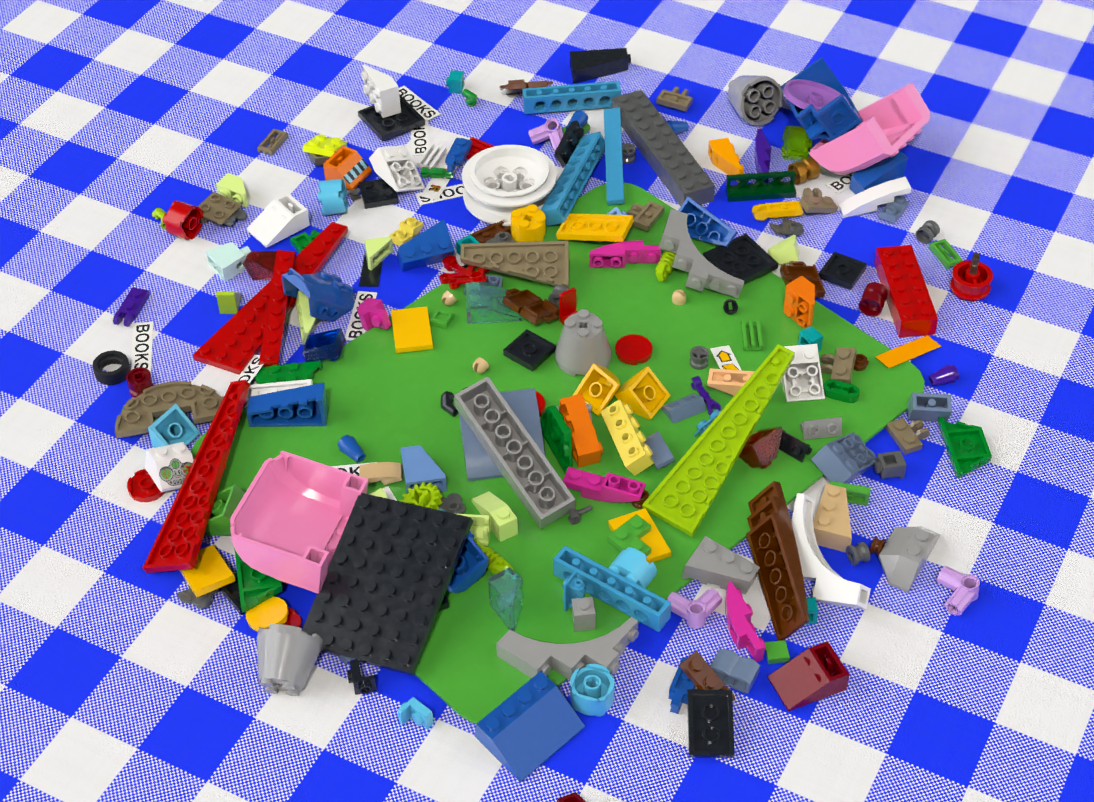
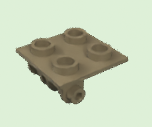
[198,191,242,225]

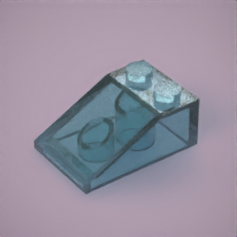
[465,282,522,324]

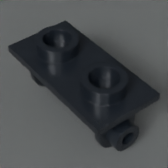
[770,427,812,462]

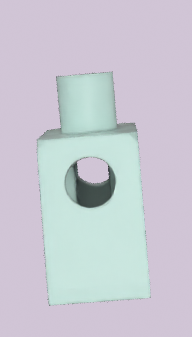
[206,242,252,282]

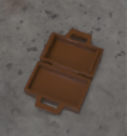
[499,79,553,95]
[780,261,826,298]
[502,288,559,325]

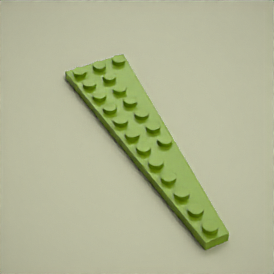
[642,344,795,538]

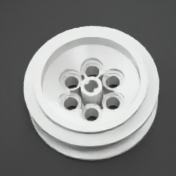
[462,145,557,226]

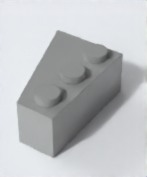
[681,536,760,595]

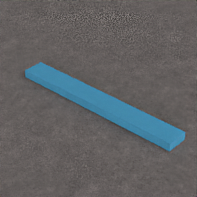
[604,107,625,205]

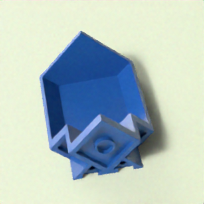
[781,57,864,141]

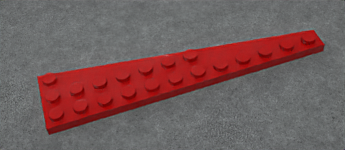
[193,222,348,375]
[142,380,250,573]

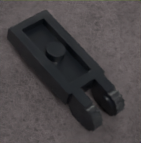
[554,120,584,166]

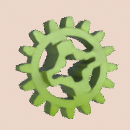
[400,482,443,510]

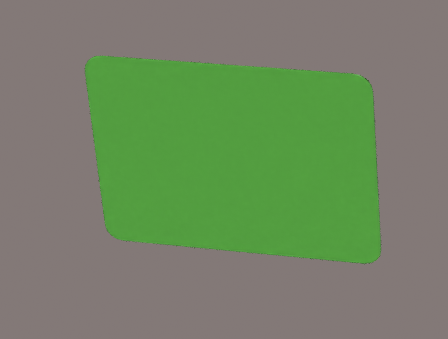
[191,183,925,724]

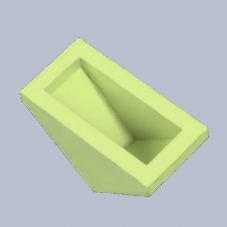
[767,234,800,265]
[365,237,393,271]

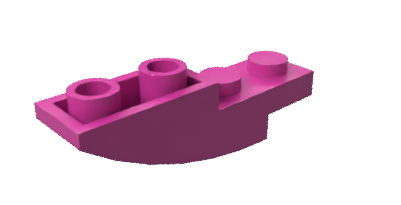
[589,240,661,268]
[563,467,646,503]
[725,582,766,662]

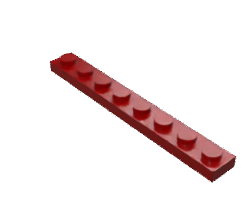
[259,250,295,366]

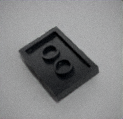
[687,690,735,758]

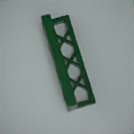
[725,171,796,202]

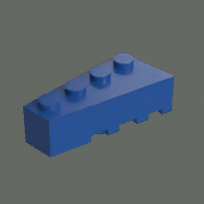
[247,383,328,427]

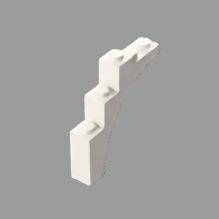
[791,493,871,609]

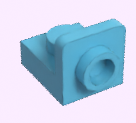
[398,697,434,729]

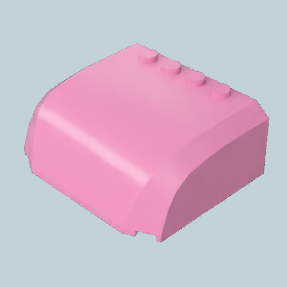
[809,83,930,175]
[230,450,368,594]

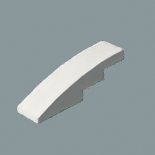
[839,177,911,218]

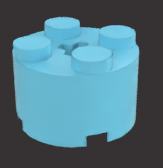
[318,179,348,215]
[608,547,657,589]
[570,664,615,717]

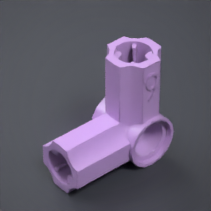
[528,118,564,152]
[937,566,980,616]
[667,588,722,629]

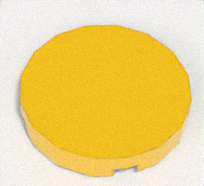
[246,597,289,632]

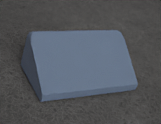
[661,393,706,423]

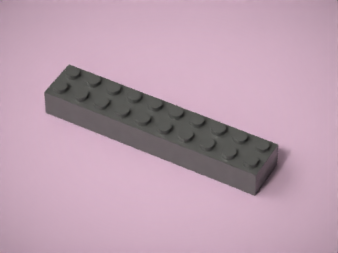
[612,90,715,207]

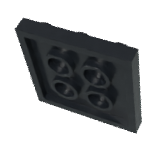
[358,95,425,142]
[703,234,778,284]

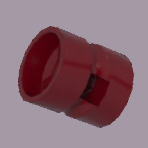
[859,282,888,317]
[126,367,154,398]

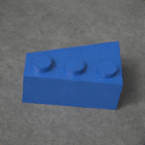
[849,150,908,194]
[397,219,455,271]

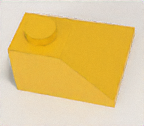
[573,363,621,417]
[614,366,671,420]

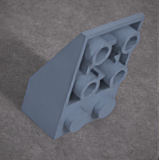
[811,432,877,484]

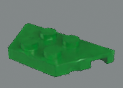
[254,360,322,384]
[540,405,573,474]
[938,417,992,478]
[234,548,283,613]

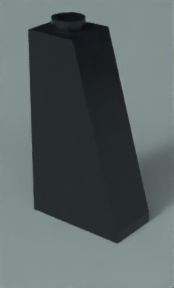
[570,48,631,84]

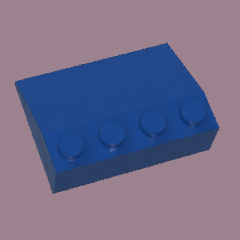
[474,671,585,783]

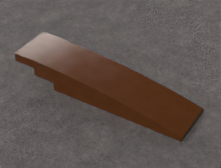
[746,481,809,641]

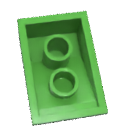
[204,484,245,536]

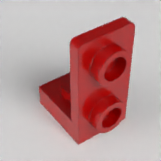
[559,288,578,325]

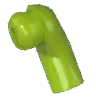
[152,208,166,229]

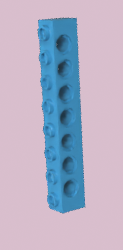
[541,132,605,226]

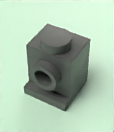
[874,450,907,479]

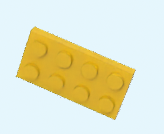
[556,213,634,242]

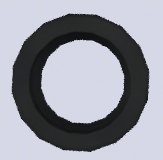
[92,350,130,385]

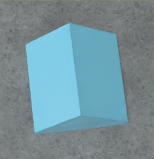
[148,403,200,448]

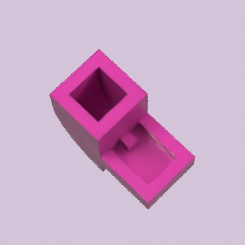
[357,298,391,331]

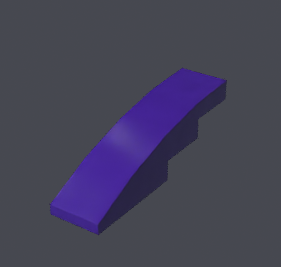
[755,128,771,183]

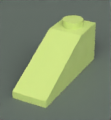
[296,291,318,345]
[472,491,518,542]

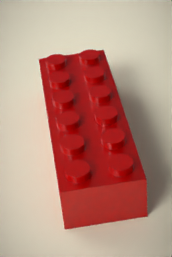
[874,245,938,338]

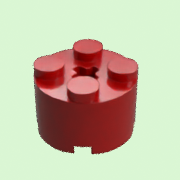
[162,200,203,240]

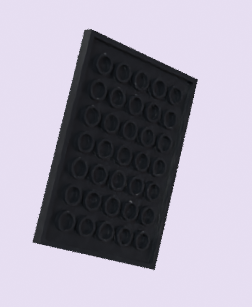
[302,493,473,676]

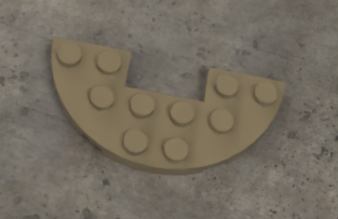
[115,381,224,439]

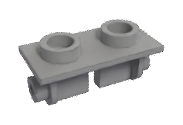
[800,417,842,440]

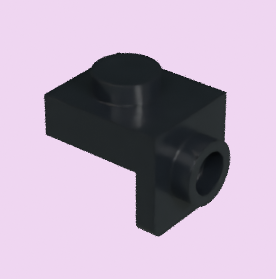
[347,660,377,695]

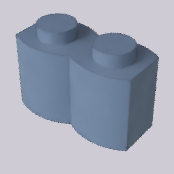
[710,649,760,693]

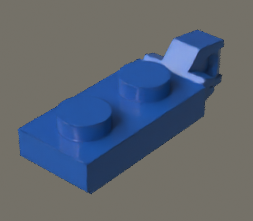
[445,138,472,173]
[668,657,696,714]

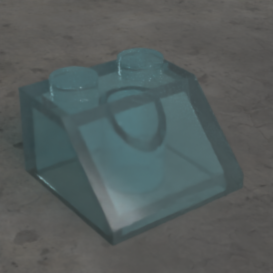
[488,567,524,631]

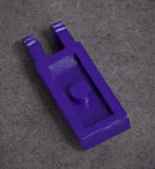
[113,287,150,327]

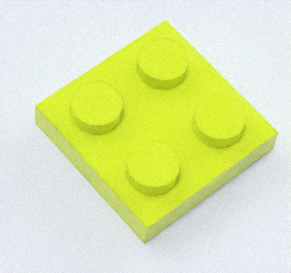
[303,134,347,157]

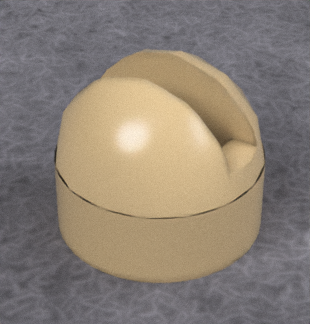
[672,289,686,305]
[442,290,457,306]
[473,357,489,374]

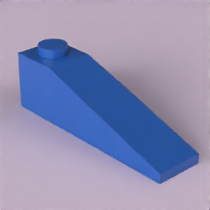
[678,197,738,247]

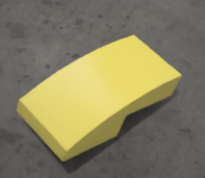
[389,217,424,246]

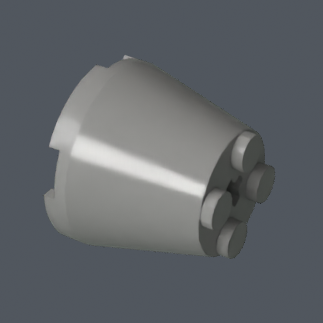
[728,75,783,126]
[555,309,612,376]
[257,624,323,696]

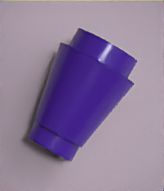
[929,365,959,386]

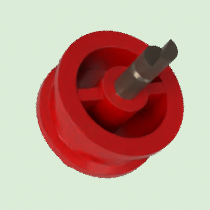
[950,253,993,301]

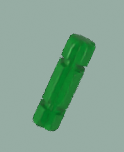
[421,167,454,179]

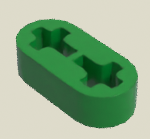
[823,379,860,403]

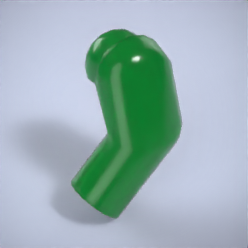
[462,89,478,107]

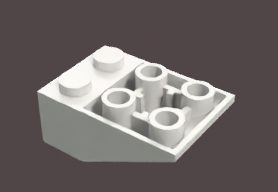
[361,65,401,118]
[369,145,425,192]
[247,193,310,248]
[781,344,825,402]

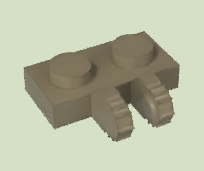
[656,86,693,112]
[799,188,838,213]
[627,201,665,232]
[820,347,857,384]
[885,418,930,455]

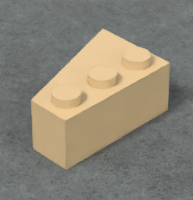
[813,483,852,553]

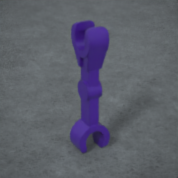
[691,376,721,415]

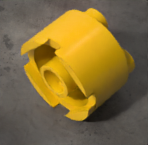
[511,204,546,242]

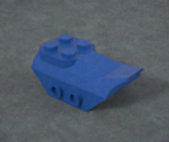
[282,268,355,322]
[438,508,489,593]

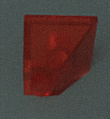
[242,251,296,280]
[738,427,783,469]

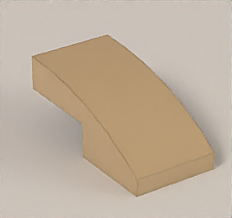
[359,462,402,485]

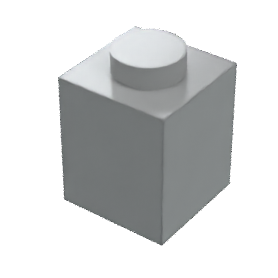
[571,597,596,632]

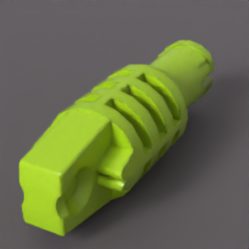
[655,251,676,282]
[473,538,514,580]

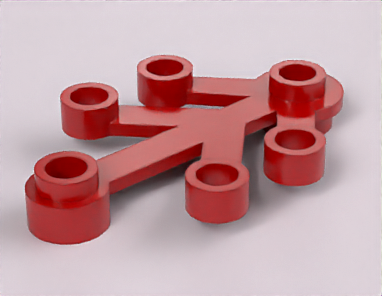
[439,256,489,289]

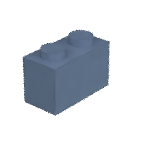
[907,392,952,422]

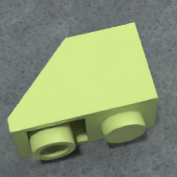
[216,173,248,207]

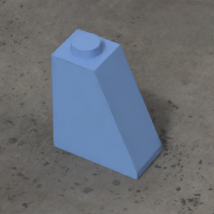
[400,445,447,494]

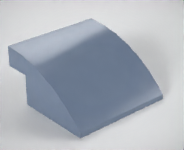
[458,388,545,481]

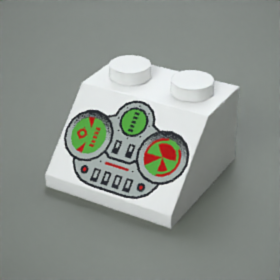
[144,442,194,492]

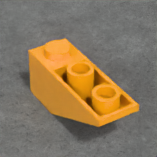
[708,138,744,182]

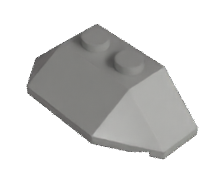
[879,526,940,593]

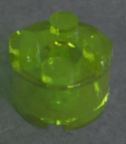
[781,125,812,160]

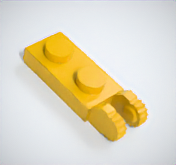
[752,201,803,221]

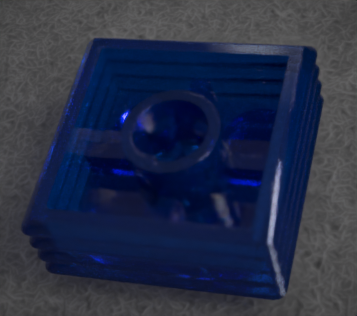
[302,328,346,362]

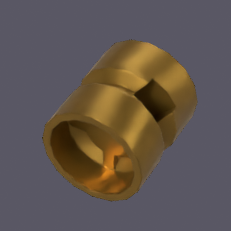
[788,157,820,185]

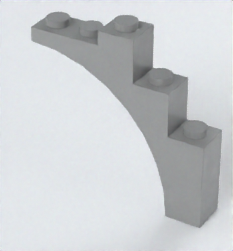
[659,209,744,298]
[496,617,639,680]

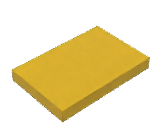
[391,306,433,353]
[608,508,671,564]
[179,545,236,597]

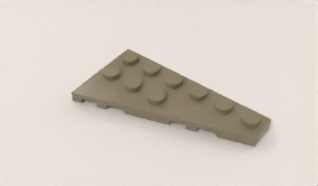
[460,241,569,289]

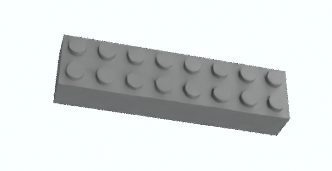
[454,376,576,529]

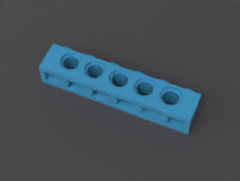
[522,81,621,114]
[553,546,671,632]

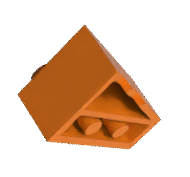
[559,394,603,468]

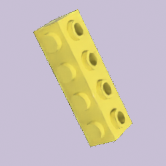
[600,399,654,476]

